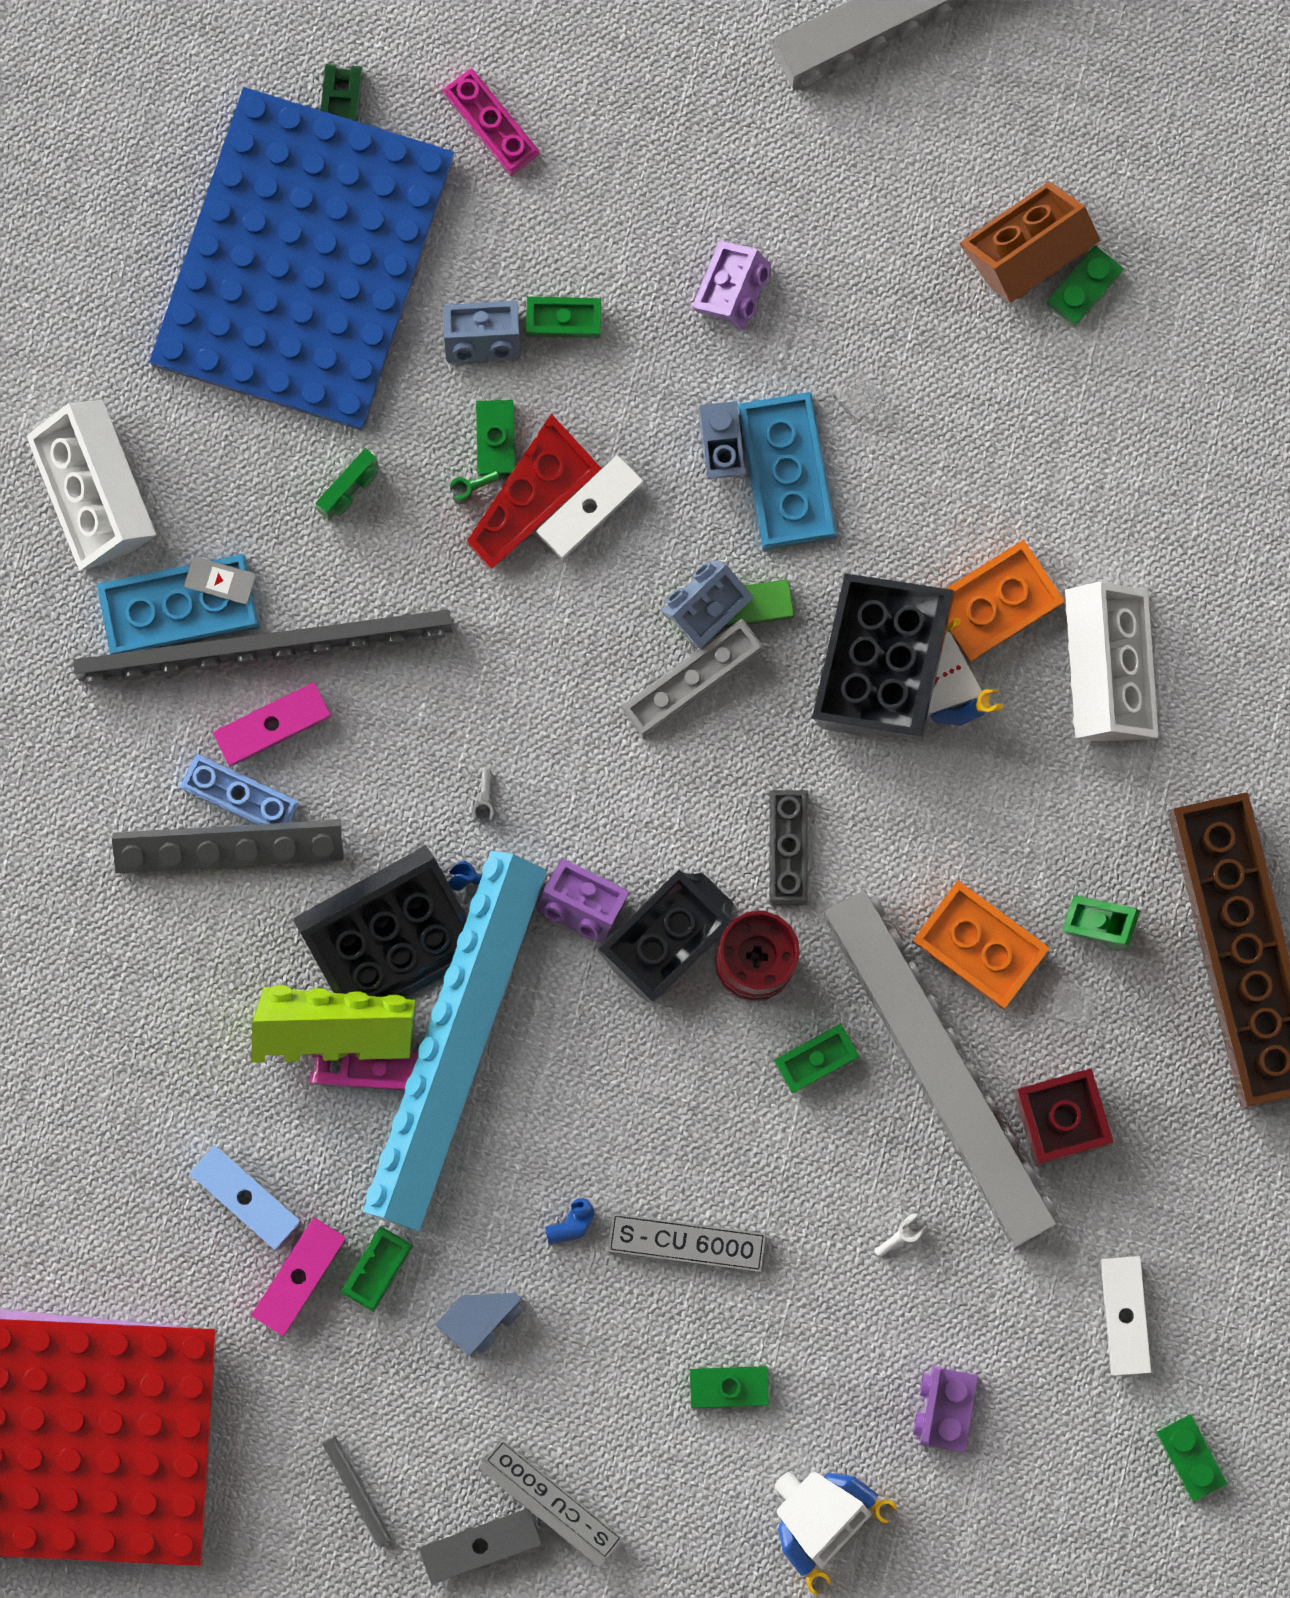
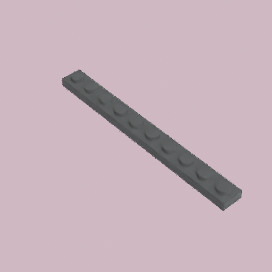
[73,609,453,685]

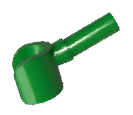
[450,471,501,504]

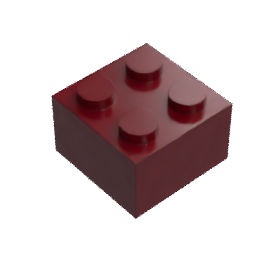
[1014,1068,1114,1167]

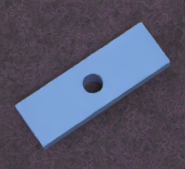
[180,753,299,824]
[189,1145,301,1251]

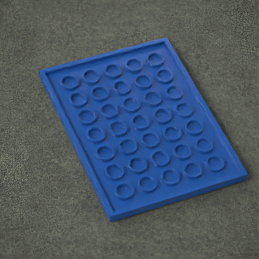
[149,87,455,431]

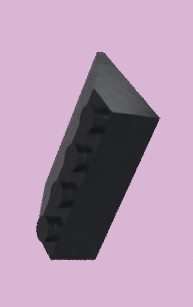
[812,573,955,738]
[293,845,467,997]

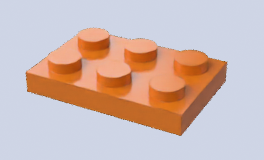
[945,539,1065,664]
[912,880,1050,1010]

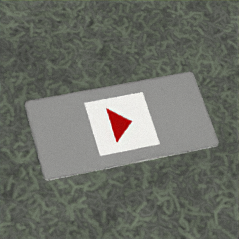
[184,556,256,604]

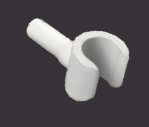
[874,1214,926,1257]

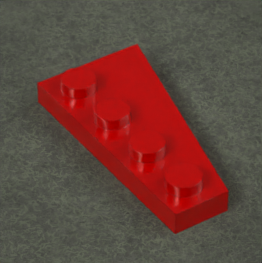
[466,413,602,570]

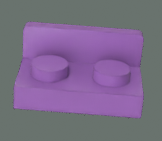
[692,240,771,330]
[537,858,630,943]
[913,1366,978,1452]

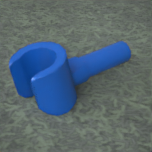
[448,861,482,891]

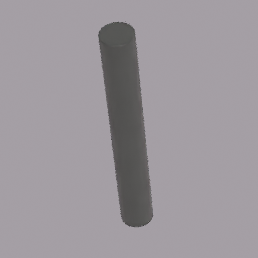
[322,1437,392,1547]

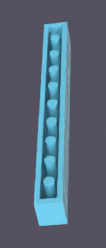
[363,851,547,1231]

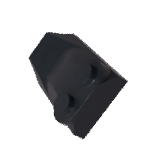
[598,869,734,1004]

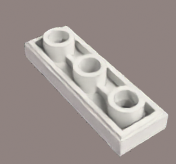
[536,455,643,560]
[1100,1256,1151,1376]

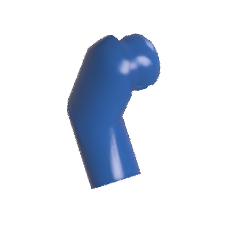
[545,1198,594,1245]

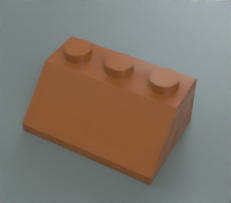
[960,181,1101,303]

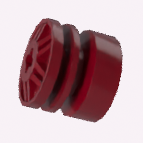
[715,911,800,1002]

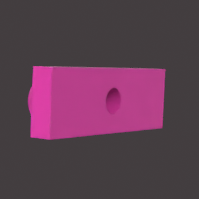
[442,67,540,177]
[212,682,332,767]
[251,1217,347,1337]

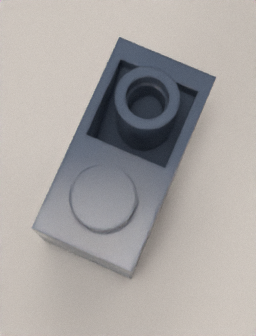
[699,401,745,480]
[435,1293,523,1357]

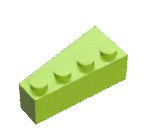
[251,985,416,1063]

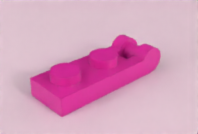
[310,1051,418,1091]

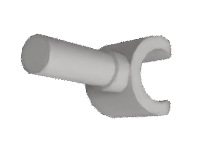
[472,769,495,821]

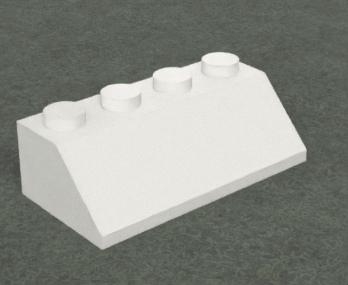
[26,400,156,571]
[1065,582,1159,742]

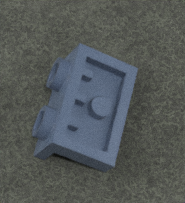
[443,301,521,363]
[661,561,754,649]

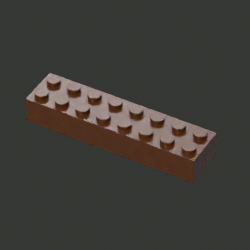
[1168,792,1290,1111]

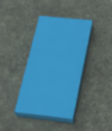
[737,392,837,550]
[97,554,260,654]

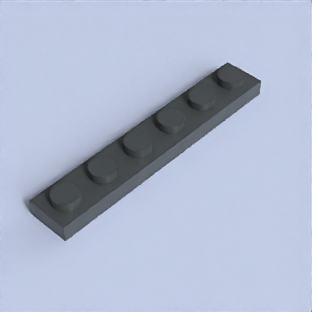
[112,820,344,873]

